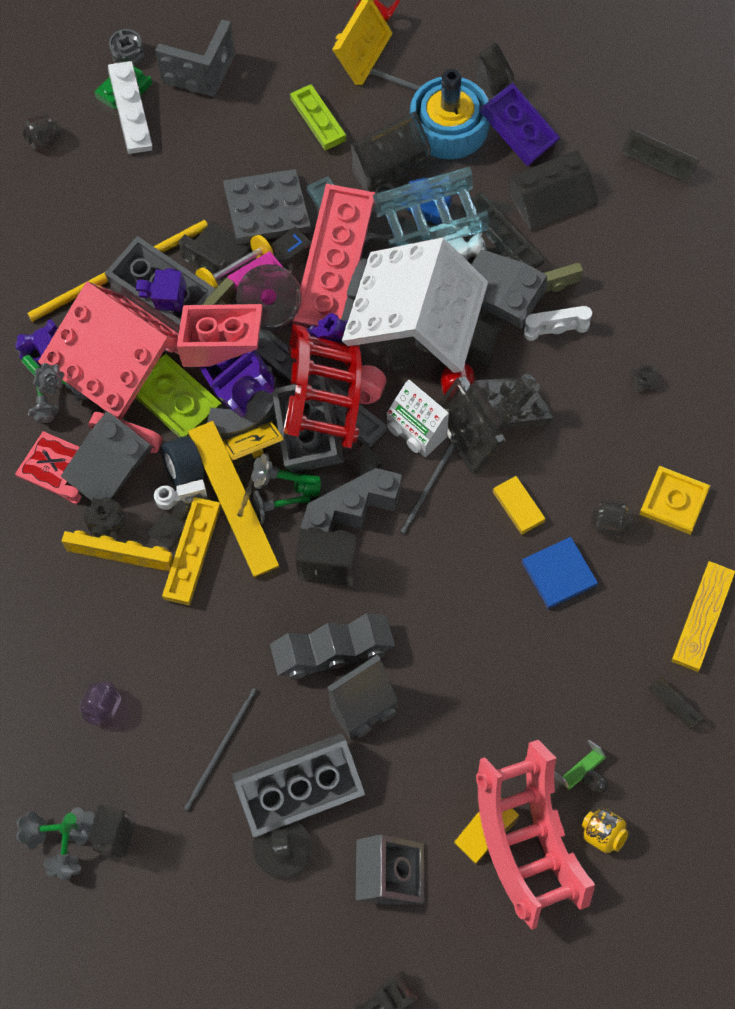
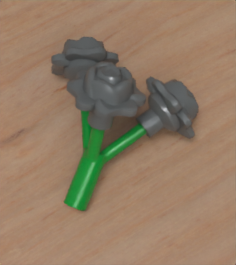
[22,355,88,423]

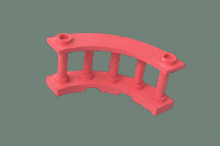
[476,740,595,930]

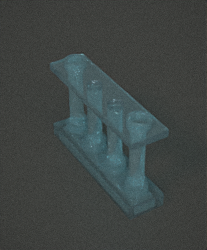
[373,167,489,248]

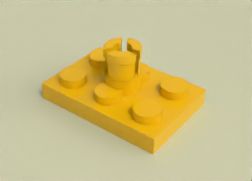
[332,0,393,85]

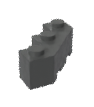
[300,468,402,547]
[270,613,395,679]

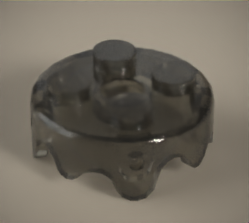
[236,264,302,330]

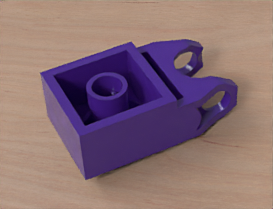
[199,350,275,418]

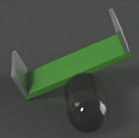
[554,740,609,794]

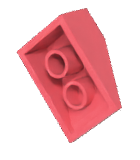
[177,304,263,367]

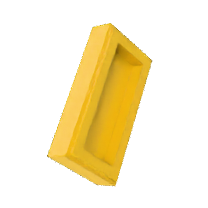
[493,476,545,535]

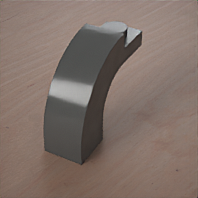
[207,366,277,441]

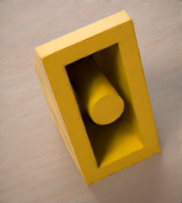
[454,798,519,864]

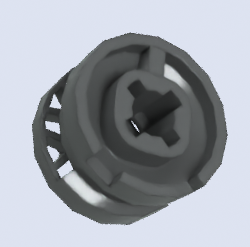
[109,29,144,66]

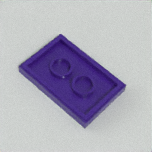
[479,83,560,167]

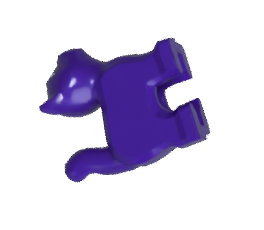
[15,319,58,367]

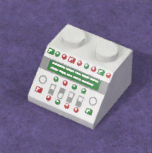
[387,380,449,457]

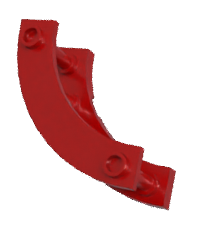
[283,324,362,448]

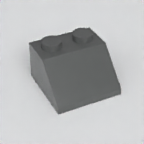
[356,834,424,904]

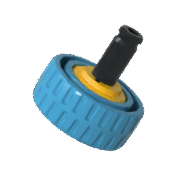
[409,69,490,159]

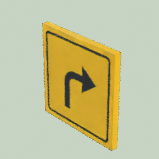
[223,422,284,460]

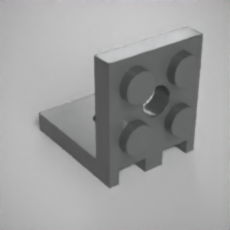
[155,19,236,97]

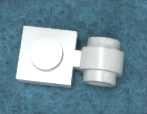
[154,479,208,510]

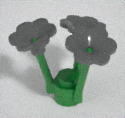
[251,452,321,524]

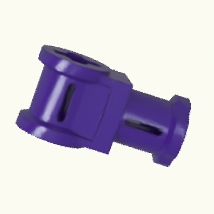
[307,313,348,343]

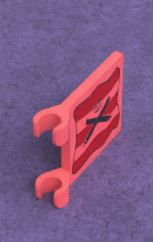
[15,431,82,504]

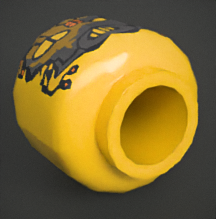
[582,808,629,853]

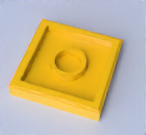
[639,466,711,535]

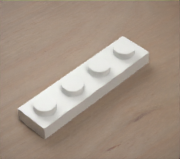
[108,61,152,154]

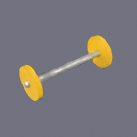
[195,235,273,289]

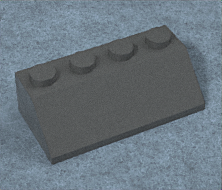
[105,236,215,333]
[232,733,365,837]

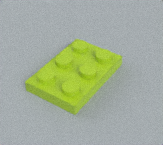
[135,354,222,438]

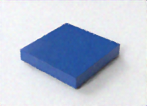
[522,537,598,609]

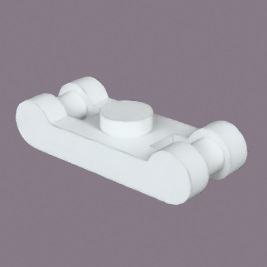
[524,306,592,341]

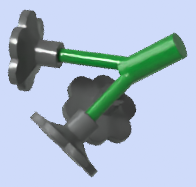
[16,807,98,880]

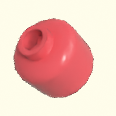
[359,365,386,404]

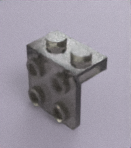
[178,222,250,282]

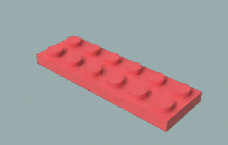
[293,184,375,328]

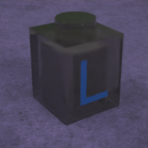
[272,227,311,273]

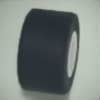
[162,435,204,486]

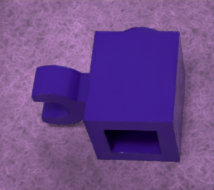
[135,268,186,312]

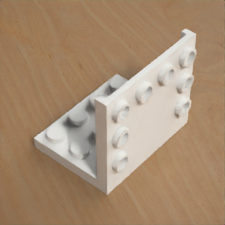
[342,237,488,373]

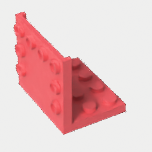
[38,281,179,420]

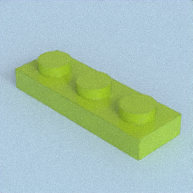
[290,84,346,151]

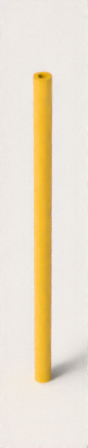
[27,220,209,322]

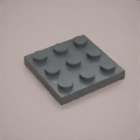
[223,169,311,244]

